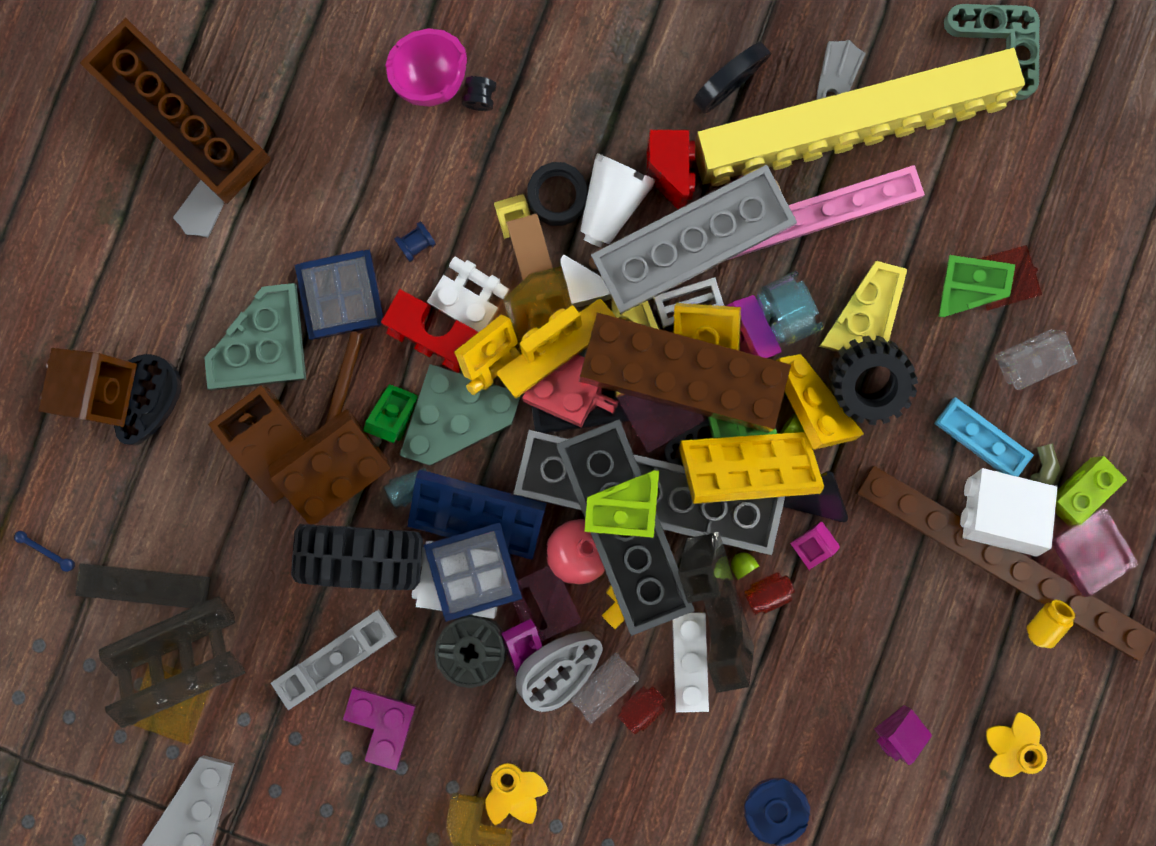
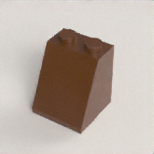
[38,348,137,427]

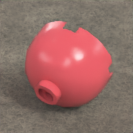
[546,519,605,585]

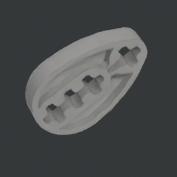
[516,631,603,712]

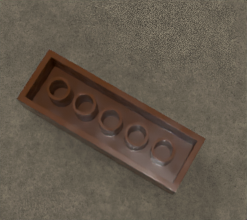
[80,17,271,204]
[579,312,791,433]

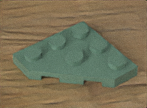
[204,283,306,391]
[400,364,522,466]

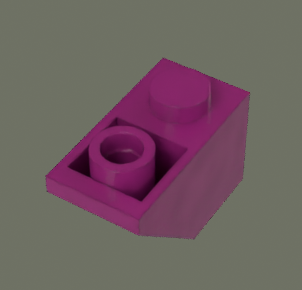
[874,705,932,766]

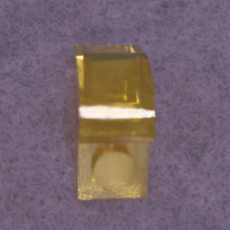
[447,793,513,846]

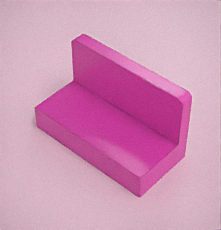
[727,295,781,358]

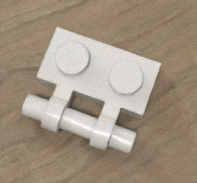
[427,256,510,332]

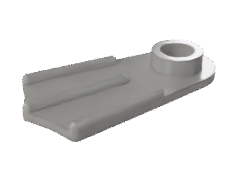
[816,40,866,100]
[173,180,225,238]

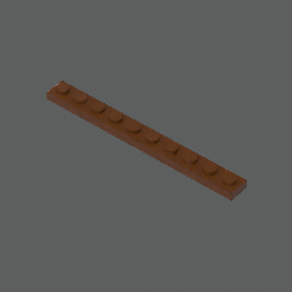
[855,466,1156,661]

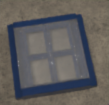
[295,249,384,340]
[424,522,522,621]

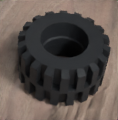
[829,336,918,425]

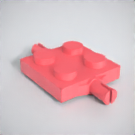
[522,354,619,428]

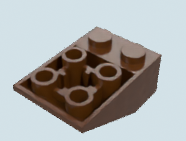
[208,385,306,504]

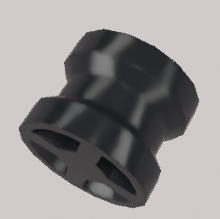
[462,76,497,111]

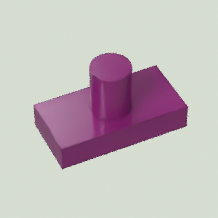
[501,619,542,676]

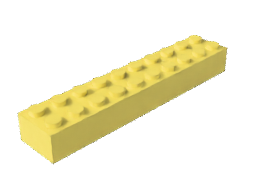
[695,48,1025,186]

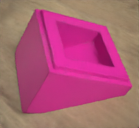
[790,522,840,570]

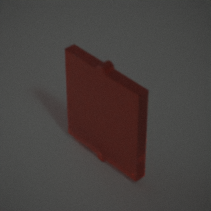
[978,245,1042,311]

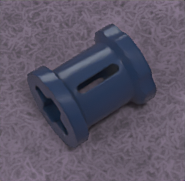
[394,221,436,262]

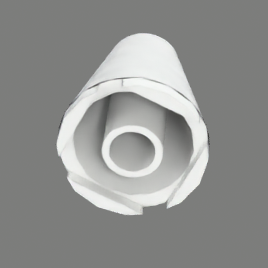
[580,153,656,248]

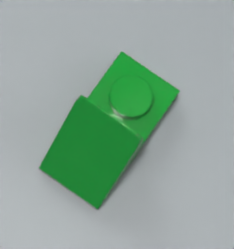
[363,384,419,443]

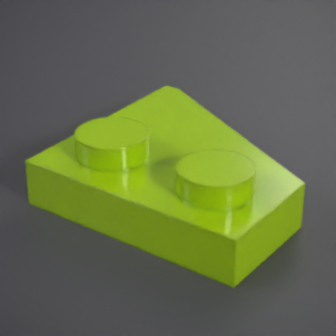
[584,471,659,538]

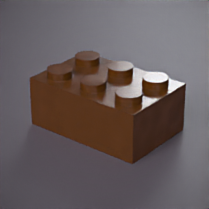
[268,408,391,525]

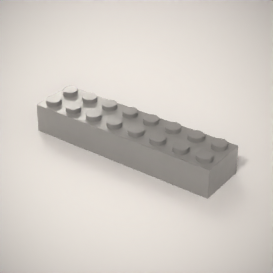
[514,430,785,555]

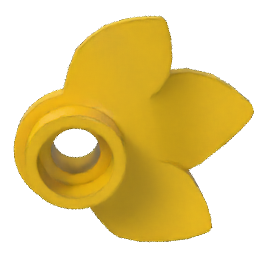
[986,712,1047,777]
[486,763,548,825]

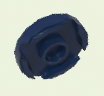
[744,778,810,846]

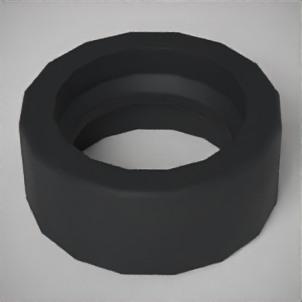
[527,162,587,226]

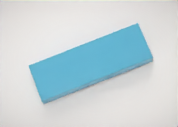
[934,397,1034,477]

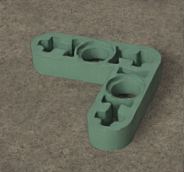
[944,4,1040,100]

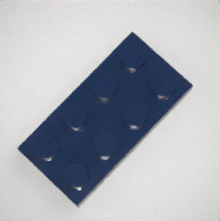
[407,469,547,559]

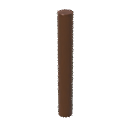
[325,331,363,424]

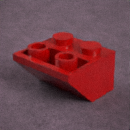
[647,130,695,209]

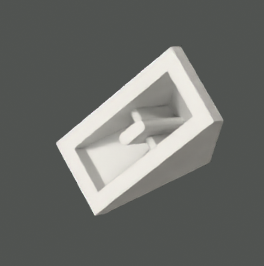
[560,255,611,308]

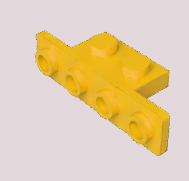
[497,299,617,398]

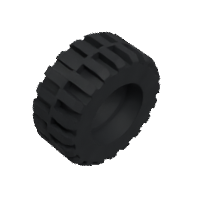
[291,524,423,590]

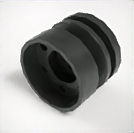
[434,615,507,688]

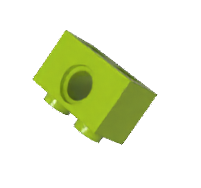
[1055,456,1127,525]

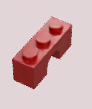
[381,289,478,373]

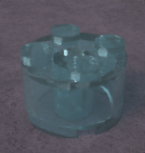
[756,271,824,346]

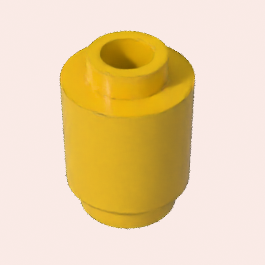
[1027,600,1075,648]

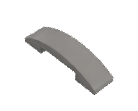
[270,609,397,710]

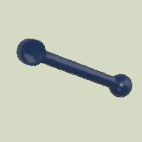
[14,531,75,572]

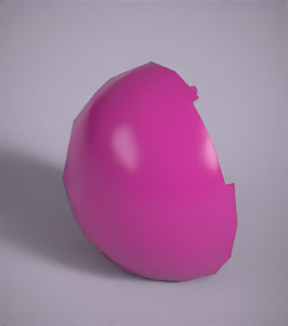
[385,28,467,107]

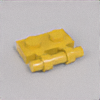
[455,314,520,395]

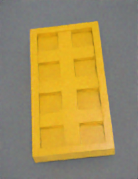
[679,432,824,504]

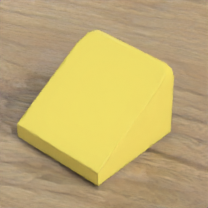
[494,194,530,239]

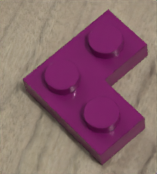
[343,687,416,770]

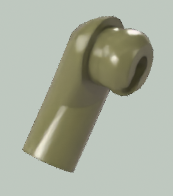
[1030,443,1060,486]

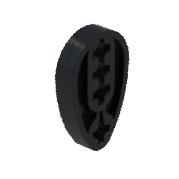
[693,41,772,114]
[114,354,182,445]

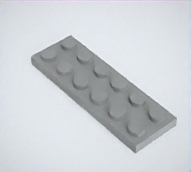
[591,164,797,314]

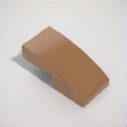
[506,213,555,287]

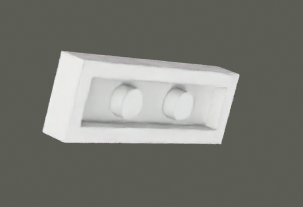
[672,612,709,713]

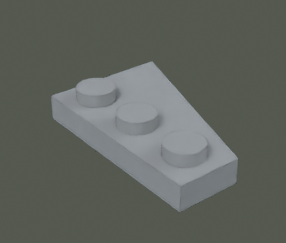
[142,755,235,846]

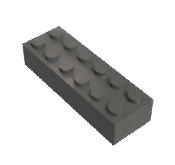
[556,419,695,636]

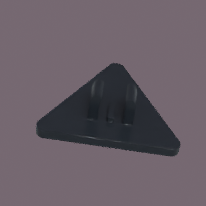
[783,471,848,522]

